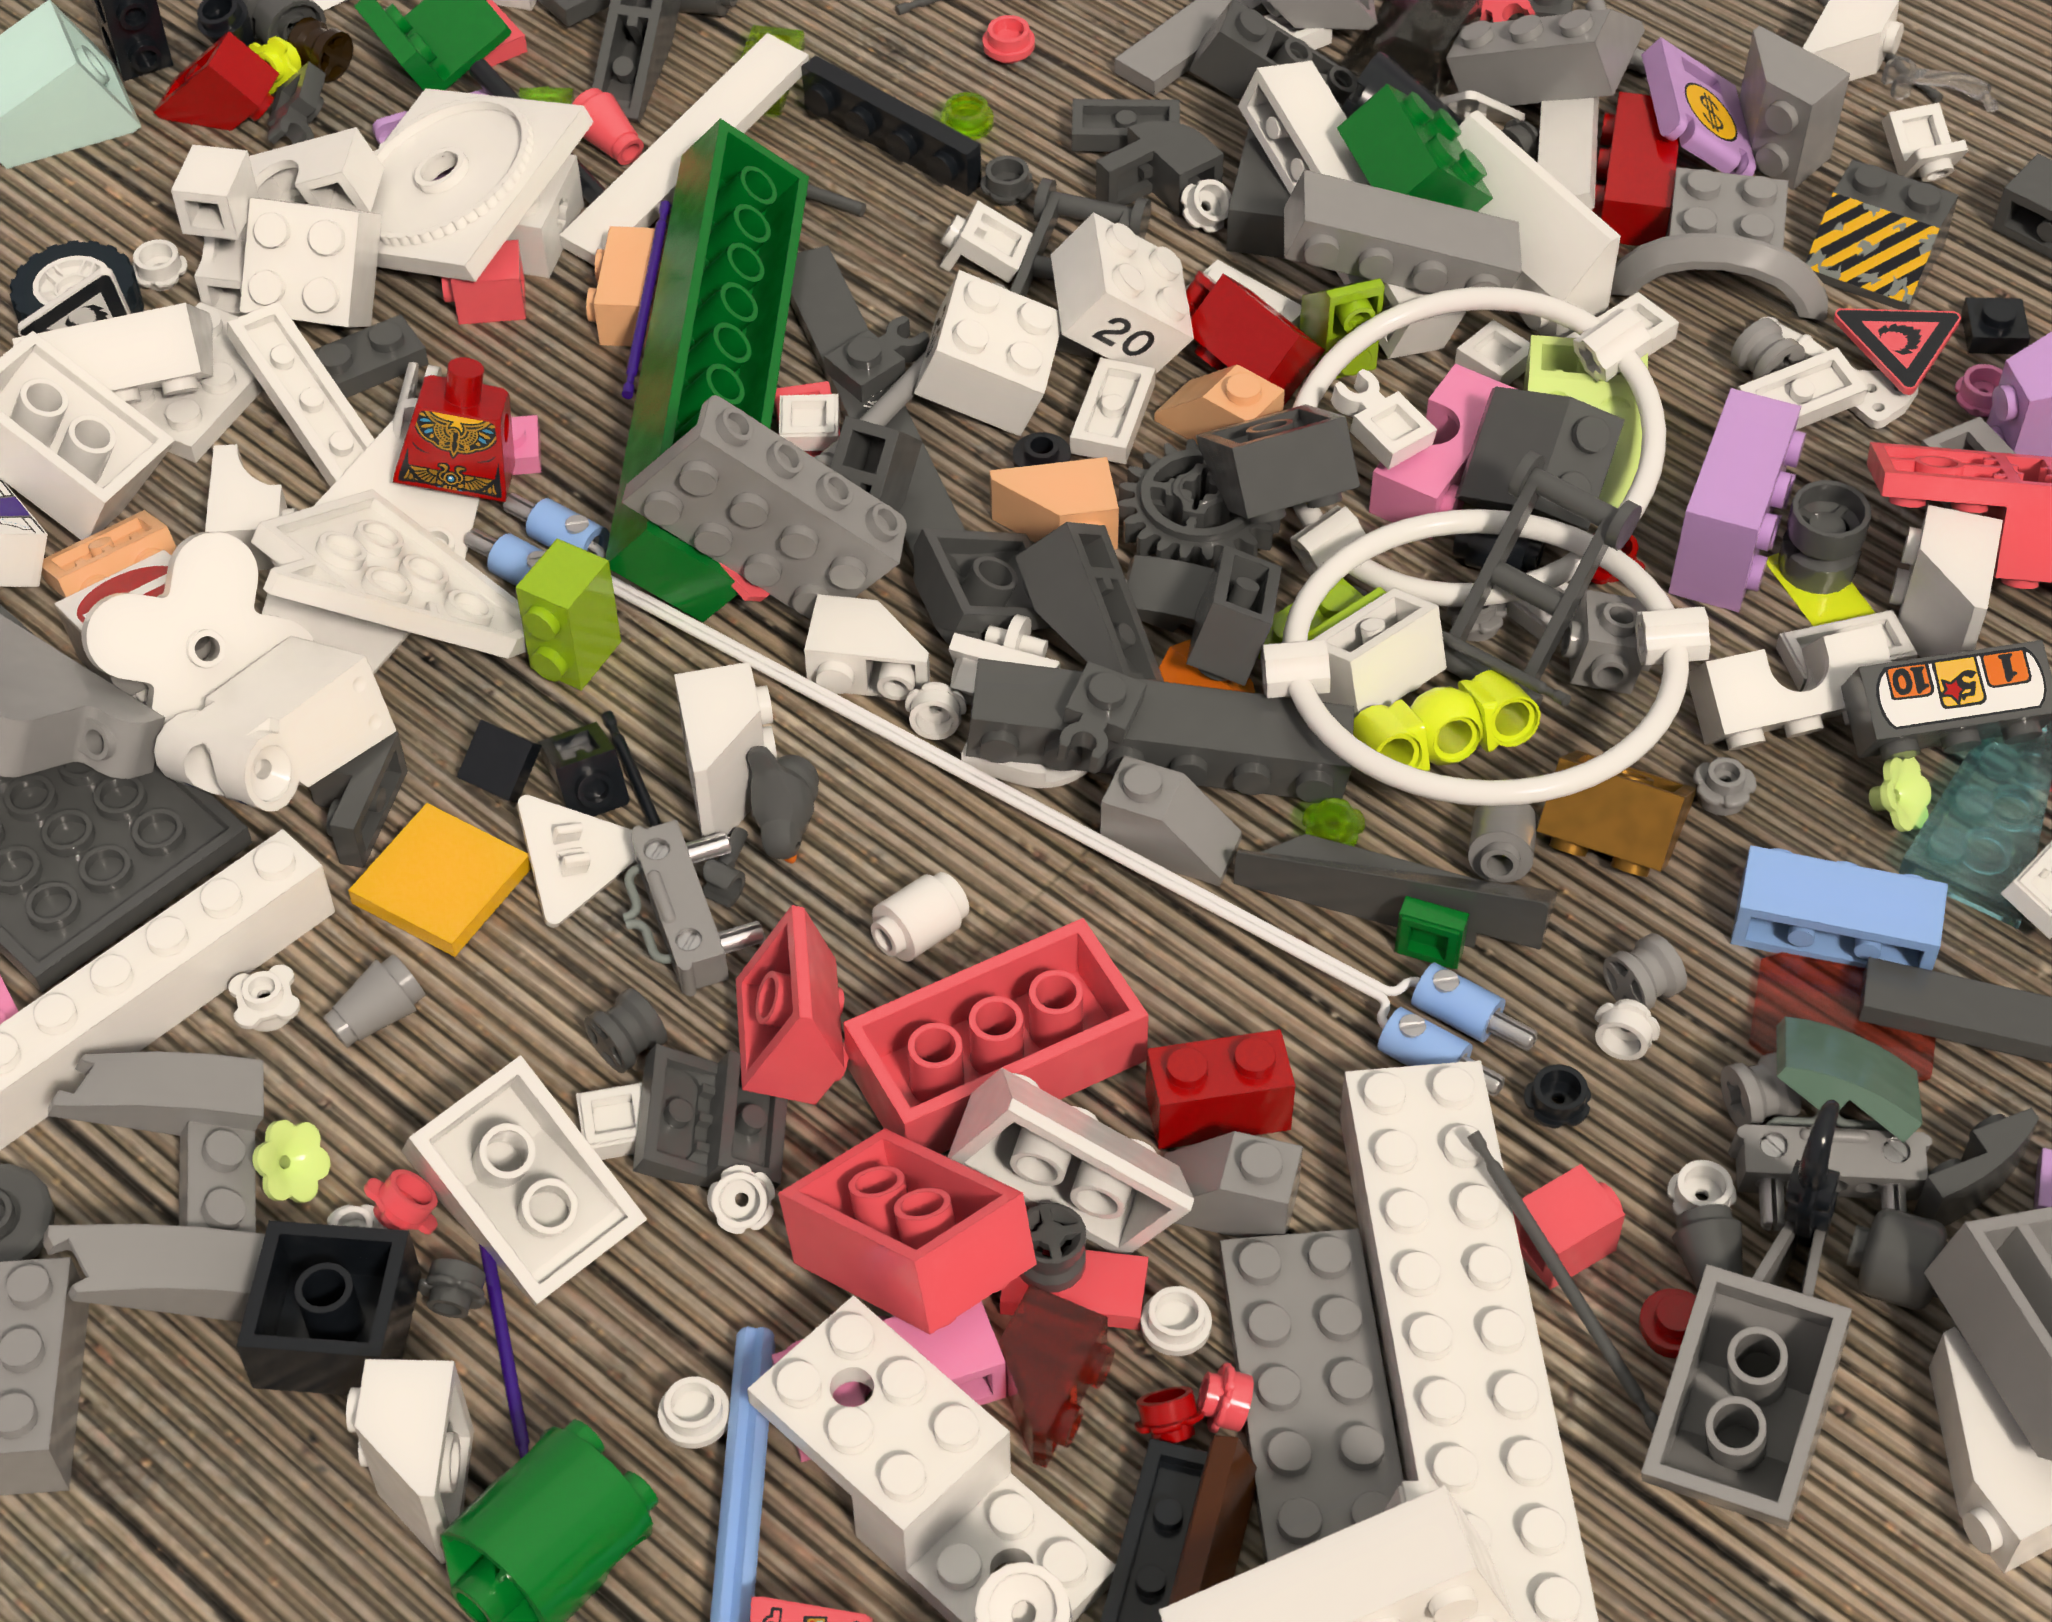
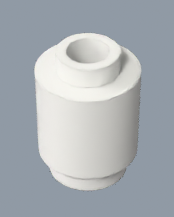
[871,872,970,962]

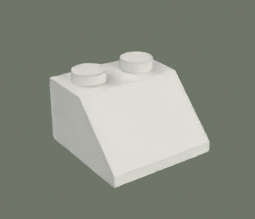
[1889,505,2003,658]
[674,662,777,838]
[346,1359,474,1564]

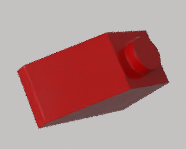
[153,31,280,131]

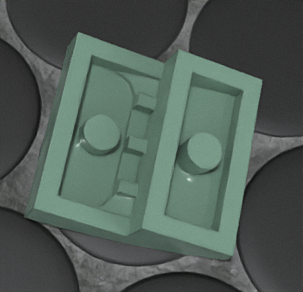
[1776,1016,1923,1143]

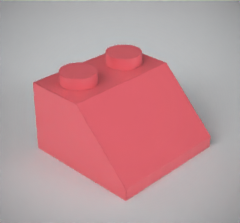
[735,905,849,1105]

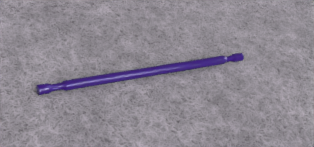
[621,200,671,399]
[479,1244,530,1459]

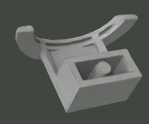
[1611,167,1828,320]

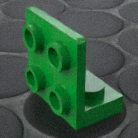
[354,0,511,91]

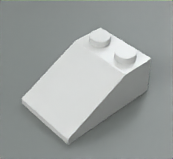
[402,1055,647,1306]

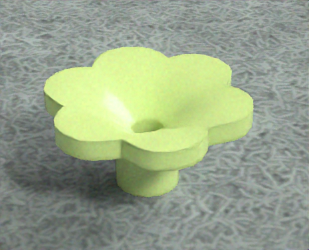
[1869,757,1932,832]
[252,1120,331,1203]

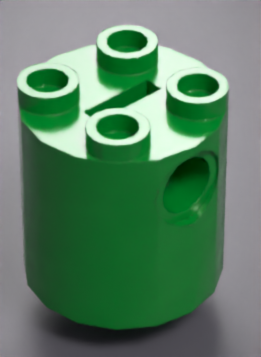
[440,1419,658,1622]

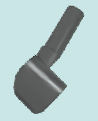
[703,827,748,907]

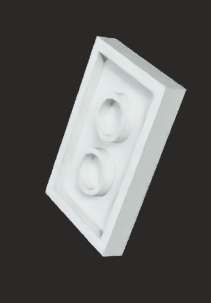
[129,302,264,463]

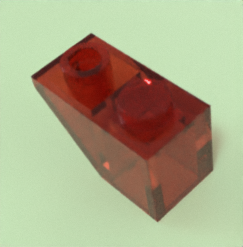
[999,1285,1114,1468]

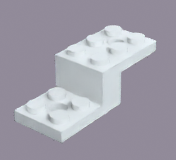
[747,1295,1116,1622]

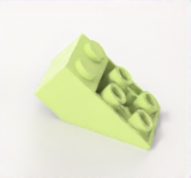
[1523,335,1648,508]

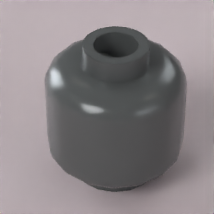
[1846,1208,1948,1310]

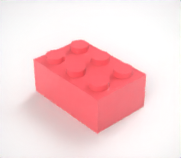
[778,1128,1037,1334]

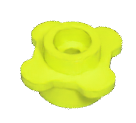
[248,36,302,94]

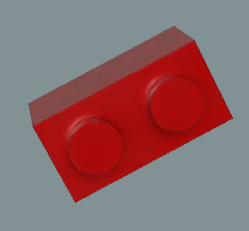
[1145,1029,1296,1150]

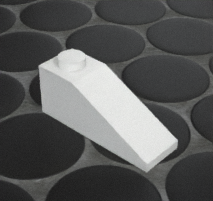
[1929,1327,2052,1574]

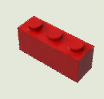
[1592,91,1679,246]

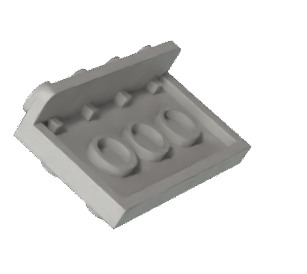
[621,395,907,620]

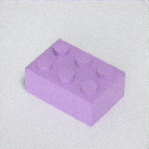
[1668,388,1806,613]

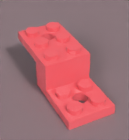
[1867,442,2052,589]

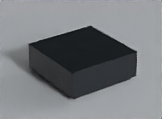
[457,719,542,803]

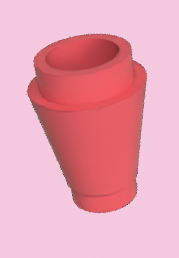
[572,88,644,165]

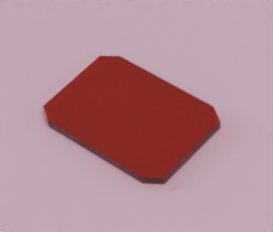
[1748,952,1936,1083]

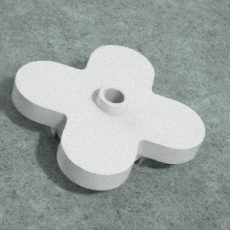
[81,531,315,727]

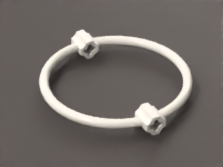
[1290,287,1666,607]
[1260,509,1711,806]

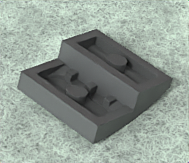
[633,1044,788,1189]

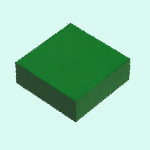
[1394,896,1469,969]

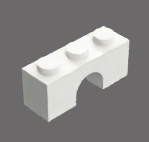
[249,127,384,212]
[171,144,259,317]
[1688,624,1892,751]

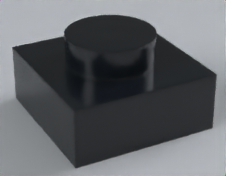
[1961,297,2030,354]

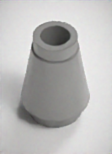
[323,954,426,1048]

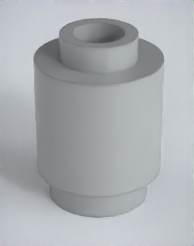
[1468,804,1538,883]

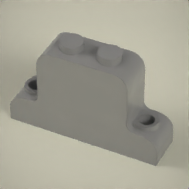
[0,614,165,779]

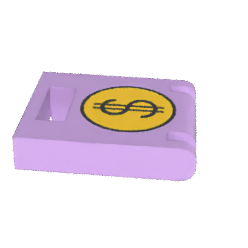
[1641,37,1756,176]

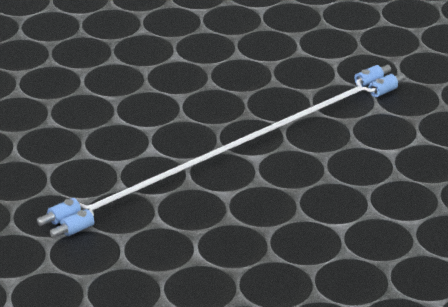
[465,493,1538,1097]

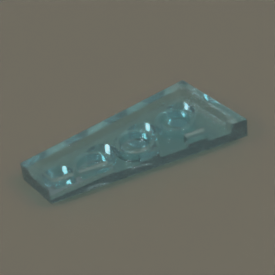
[1899,721,2052,929]

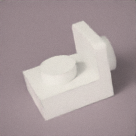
[939,201,1033,283]

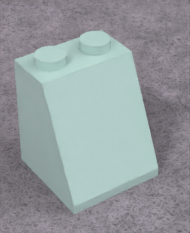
[0,0,142,169]

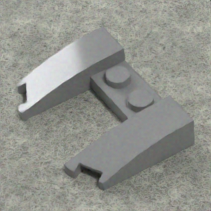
[43,1051,265,1322]

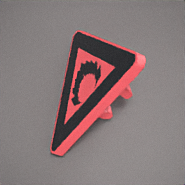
[1833,308,1961,395]

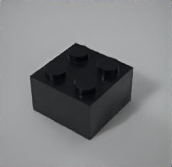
[236,1220,422,1395]

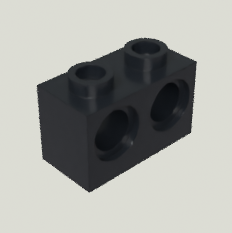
[91,0,174,81]

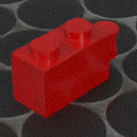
[1186,270,1325,406]

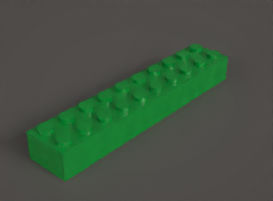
[605,118,809,622]

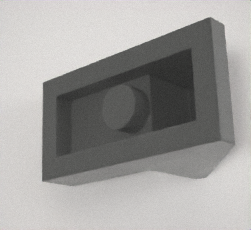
[310,732,408,868]

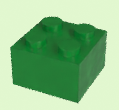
[1337,84,1493,212]

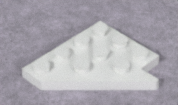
[251,489,527,659]

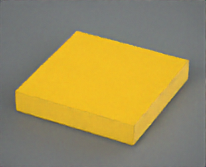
[348,803,532,957]

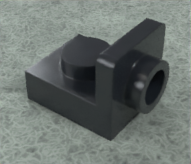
[538,722,630,817]

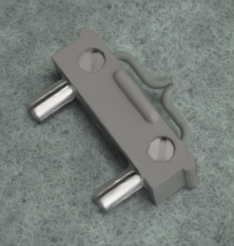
[622,820,765,997]
[1728,1109,1932,1231]

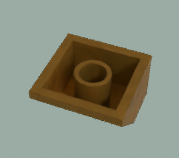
[1536,750,1696,877]

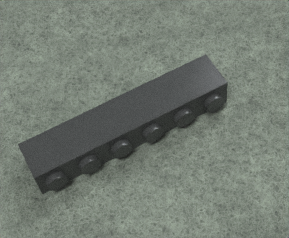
[966,658,1354,804]

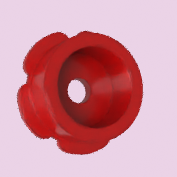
[1134,1386,1205,1444]

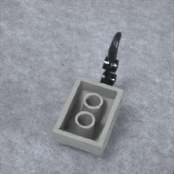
[1641,1100,1852,1529]

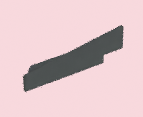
[1234,834,1557,950]

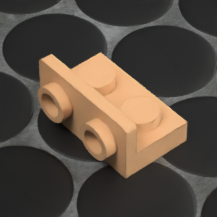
[42,510,176,598]

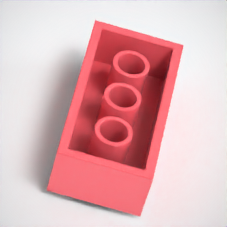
[843,918,1149,1154]

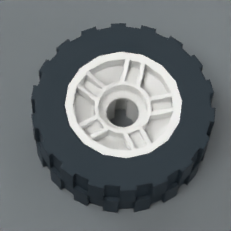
[9,240,144,323]

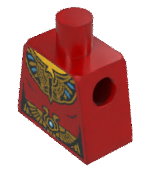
[393,357,515,502]

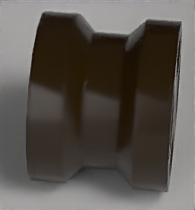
[287,17,353,82]

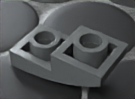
[1126,555,1214,632]
[1914,1108,2039,1227]

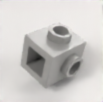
[1561,589,1652,694]

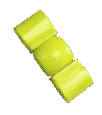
[1353,670,1541,771]

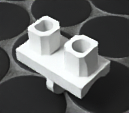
[948,614,1061,705]

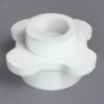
[228,965,301,1032]

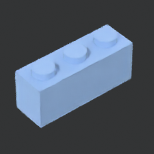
[1730,845,1948,971]

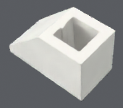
[804,594,930,701]

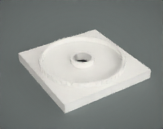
[371,88,594,282]

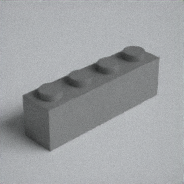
[1284,170,1522,294]

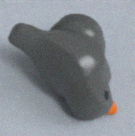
[747,746,819,864]

